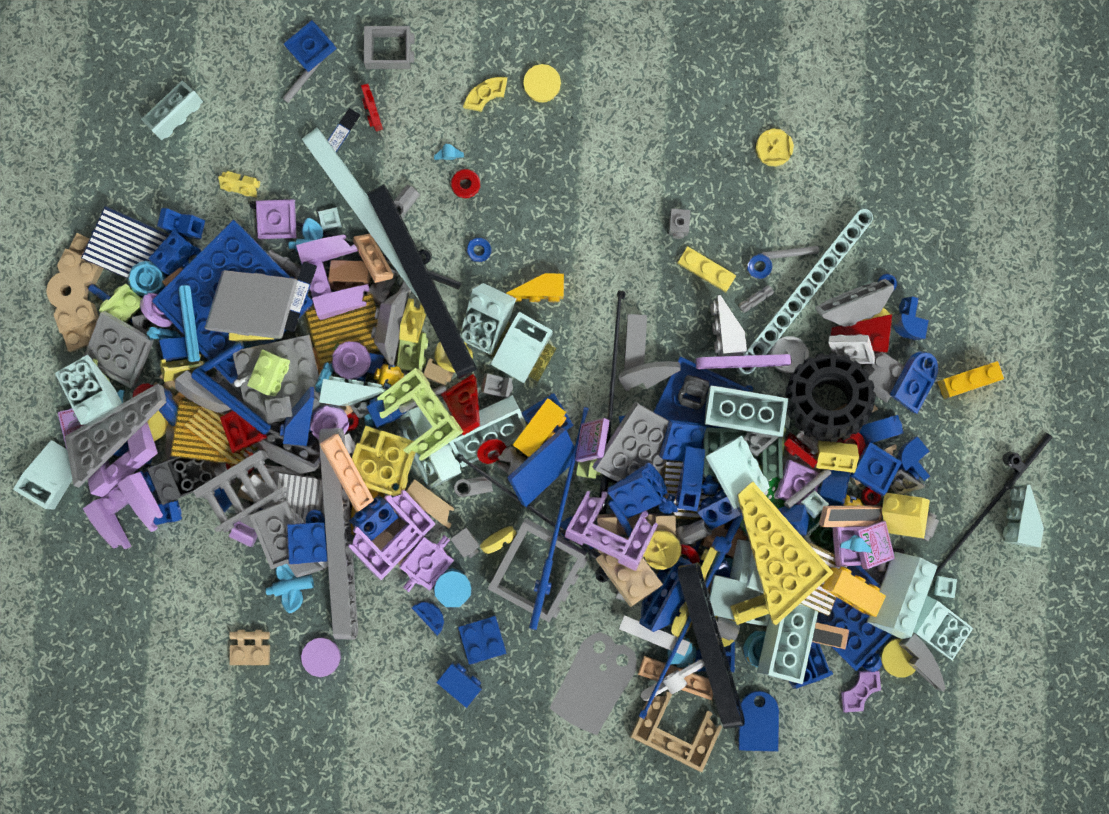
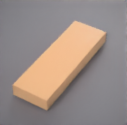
[353,234,394,283]

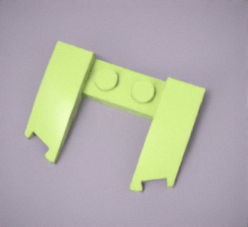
[377,368,463,461]

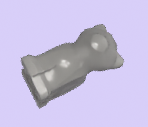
[498,447,527,476]

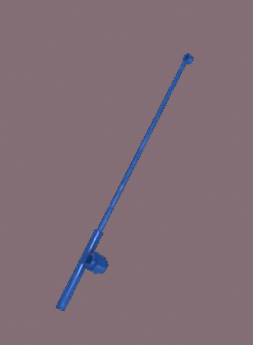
[529,407,589,630]
[639,514,743,719]

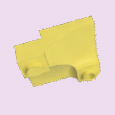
[352,426,416,496]

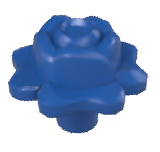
[701,475,722,495]
[658,494,678,515]

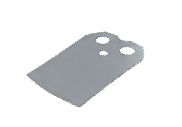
[550,632,636,735]

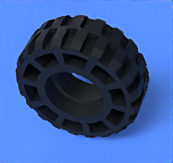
[785,353,876,442]

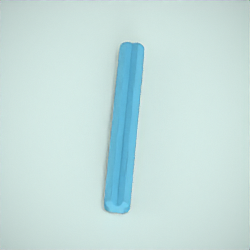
[179,285,200,362]

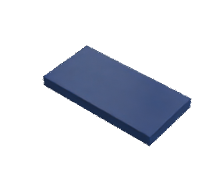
[507,428,575,507]

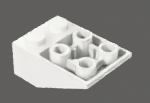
[710,295,747,357]

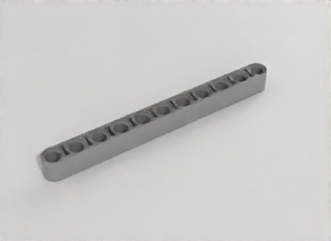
[319,428,358,640]

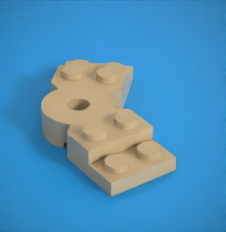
[46,233,104,352]

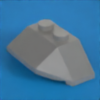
[815,279,894,327]
[371,288,408,365]
[255,422,321,474]

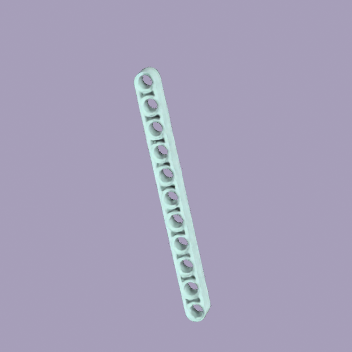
[302,127,420,301]
[736,209,873,375]

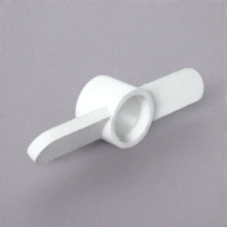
[641,659,705,701]

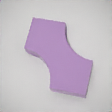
[841,670,881,712]

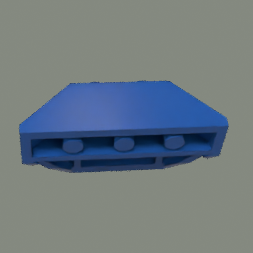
[639,557,692,632]

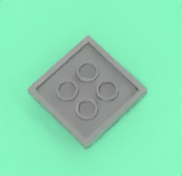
[84,311,154,389]

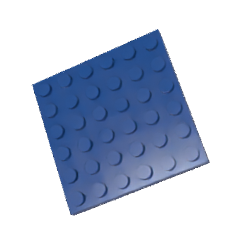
[152,220,314,384]

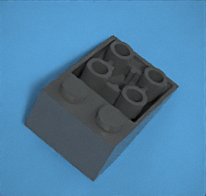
[146,447,216,505]

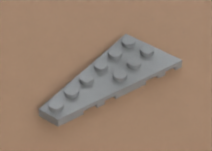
[65,384,166,488]

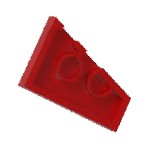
[829,314,892,352]
[441,374,480,436]

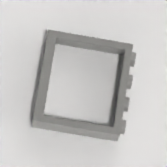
[488,518,588,622]

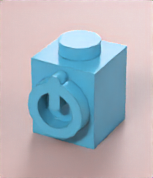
[667,638,696,667]

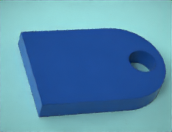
[890,352,938,414]
[738,691,779,752]

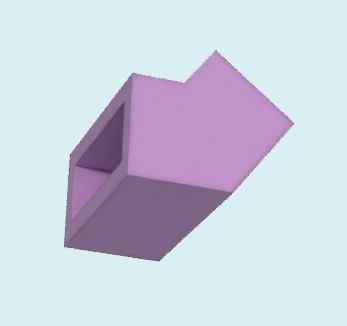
[229,521,258,547]

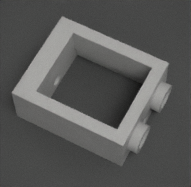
[364,26,415,69]

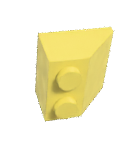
[882,493,930,539]

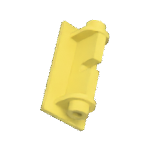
[218,171,260,198]
[730,594,769,625]

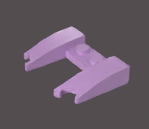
[296,235,369,320]
[88,422,157,497]
[83,472,163,549]
[348,490,435,580]
[565,491,658,571]

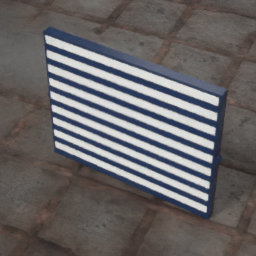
[81,206,169,279]

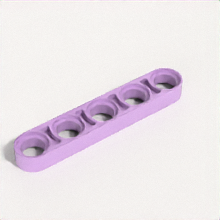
[696,354,791,369]

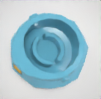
[128,261,166,297]
[434,568,471,607]
[743,631,766,668]

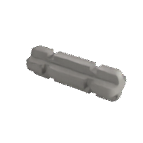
[739,285,774,313]

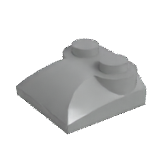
[863,351,904,403]

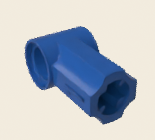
[159,388,186,426]

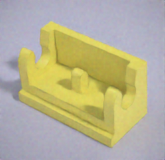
[399,298,426,343]
[160,354,204,382]
[815,441,859,473]

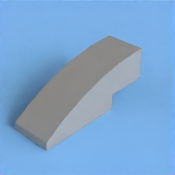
[624,314,647,371]
[618,361,681,391]
[175,370,233,415]
[899,633,946,691]

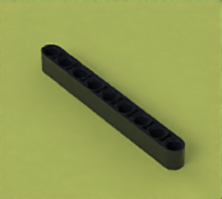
[678,562,745,729]

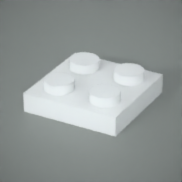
[829,335,875,364]

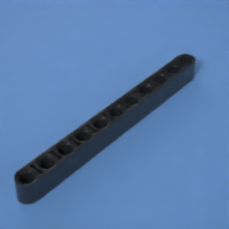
[367,184,477,379]

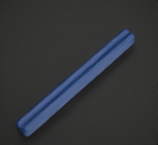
[191,368,271,434]

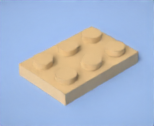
[596,537,663,608]

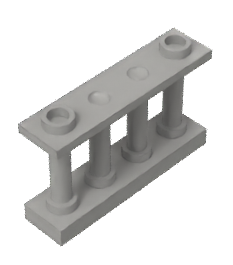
[193,450,288,533]

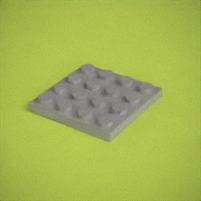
[233,335,326,423]
[592,402,679,482]

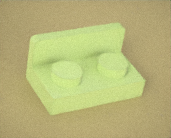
[99,283,142,323]

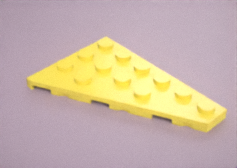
[737,482,834,625]

